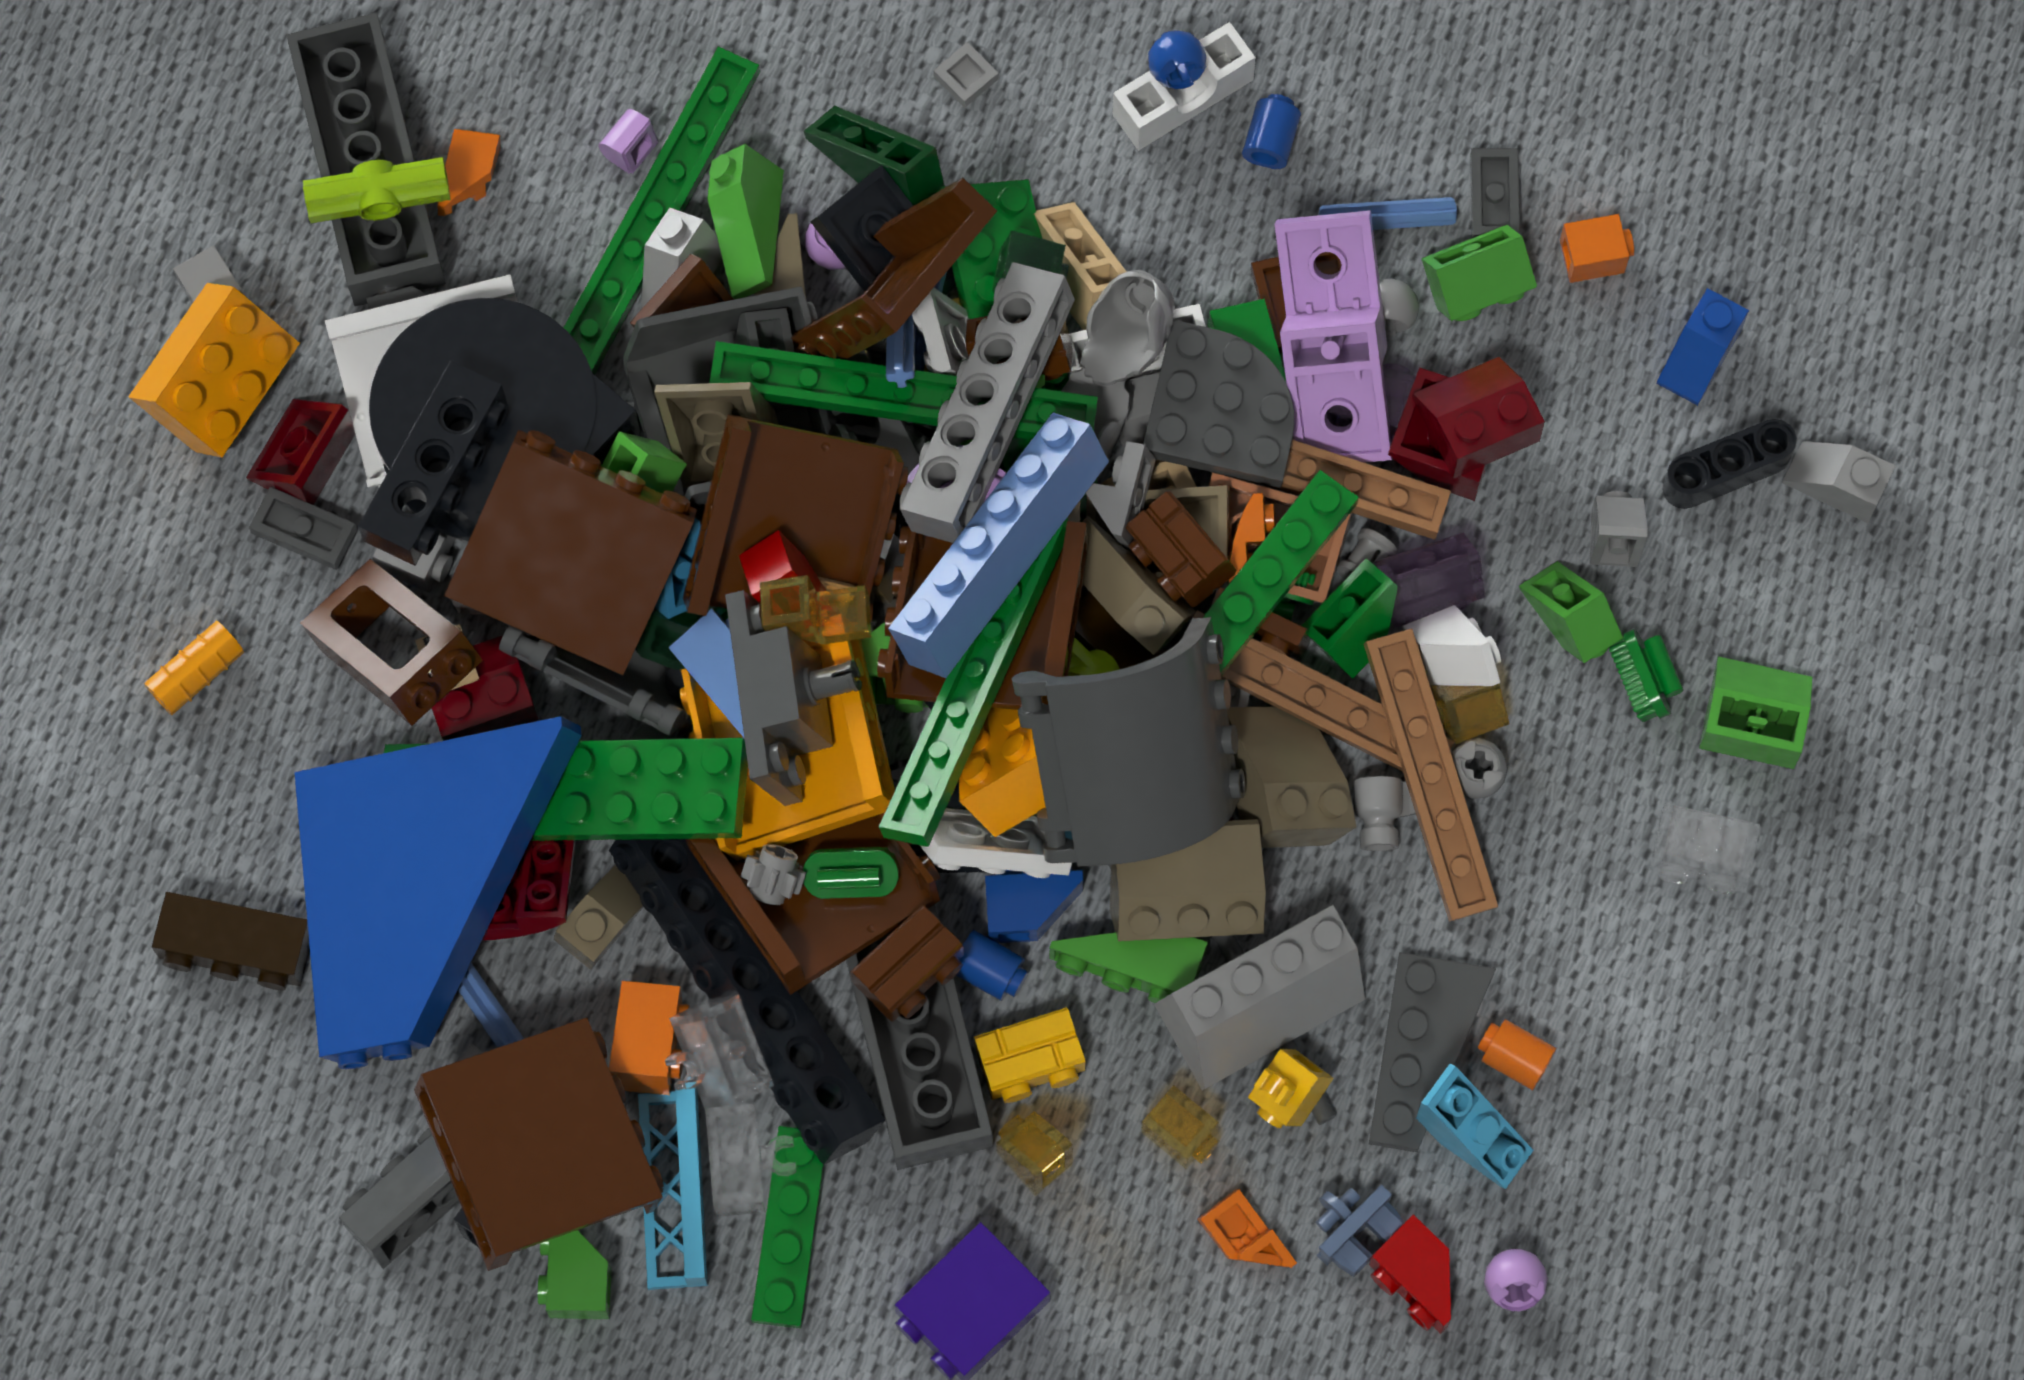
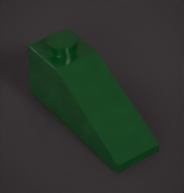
[804,106,945,206]

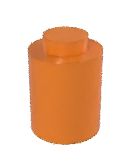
[1478,1019,1557,1091]

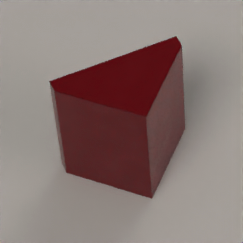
[246,399,355,505]

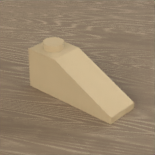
[1034,202,1127,330]

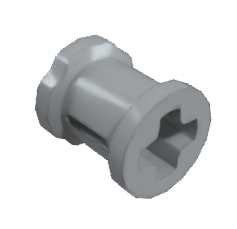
[1336,528,1397,580]

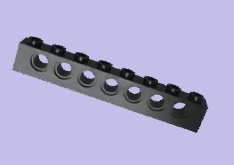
[609,839,885,1165]

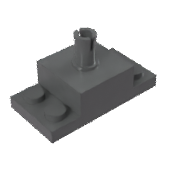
[725,590,862,806]

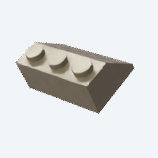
[1109,819,1266,941]

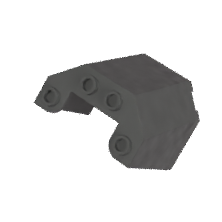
[623,286,857,523]

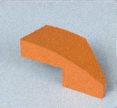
[437,129,501,216]
[1197,1189,1297,1268]

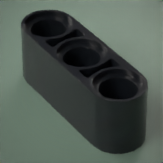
[1662,419,1797,509]

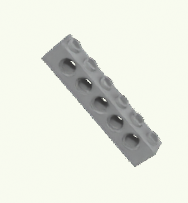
[900,262,1075,543]

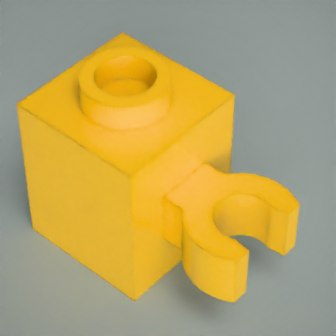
[1248,1049,1334,1129]

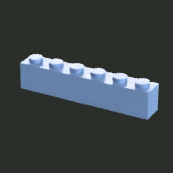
[888,413,1109,678]

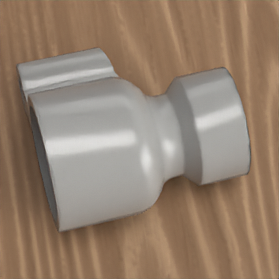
[1354,776,1416,851]

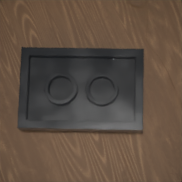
[811,165,956,295]

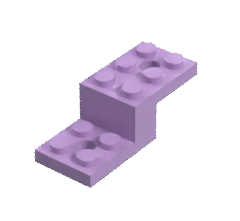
[1275,210,1392,463]

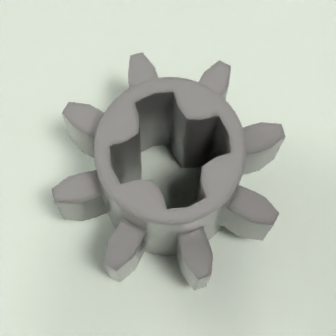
[740,844,806,905]

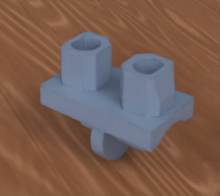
[1316,1185,1405,1277]

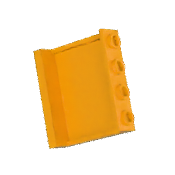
[680,615,895,861]

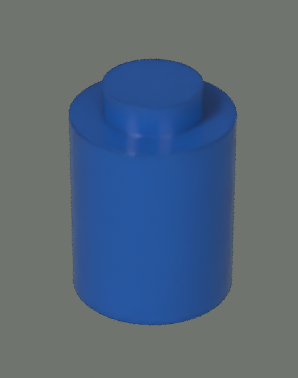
[1242,94,1301,169]
[956,930,1029,1001]

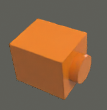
[1560,214,1634,283]

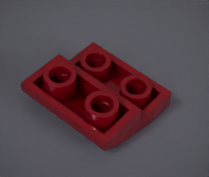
[482,840,576,941]

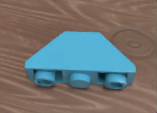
[1416,1064,1534,1189]

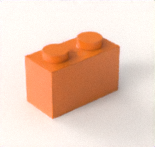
[609,981,690,1096]

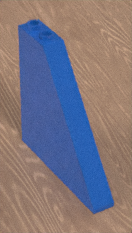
[294,716,582,1069]

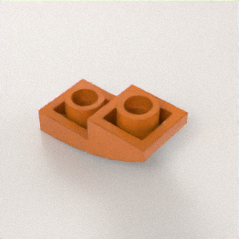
[1229,493,1275,584]

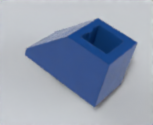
[985,867,1083,943]

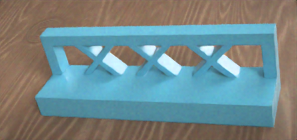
[638,1082,708,1290]

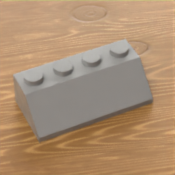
[1154,905,1365,1091]

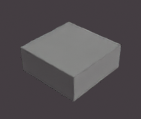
[933,42,999,108]

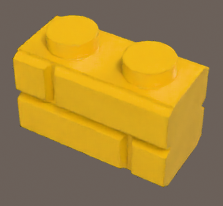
[974,1007,1086,1103]

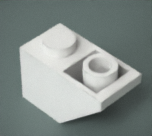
[1402,605,1501,686]

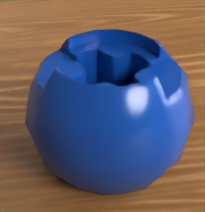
[1148,30,1206,89]

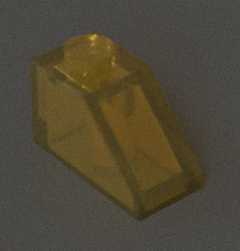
[996,1111,1073,1196]

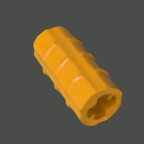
[144,620,244,715]

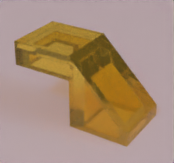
[760,575,871,644]

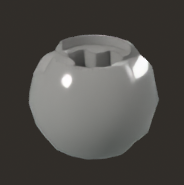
[1380,279,1419,336]
[1451,738,1507,799]

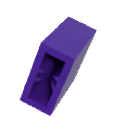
[895,1222,1050,1380]

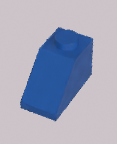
[1656,288,1749,406]

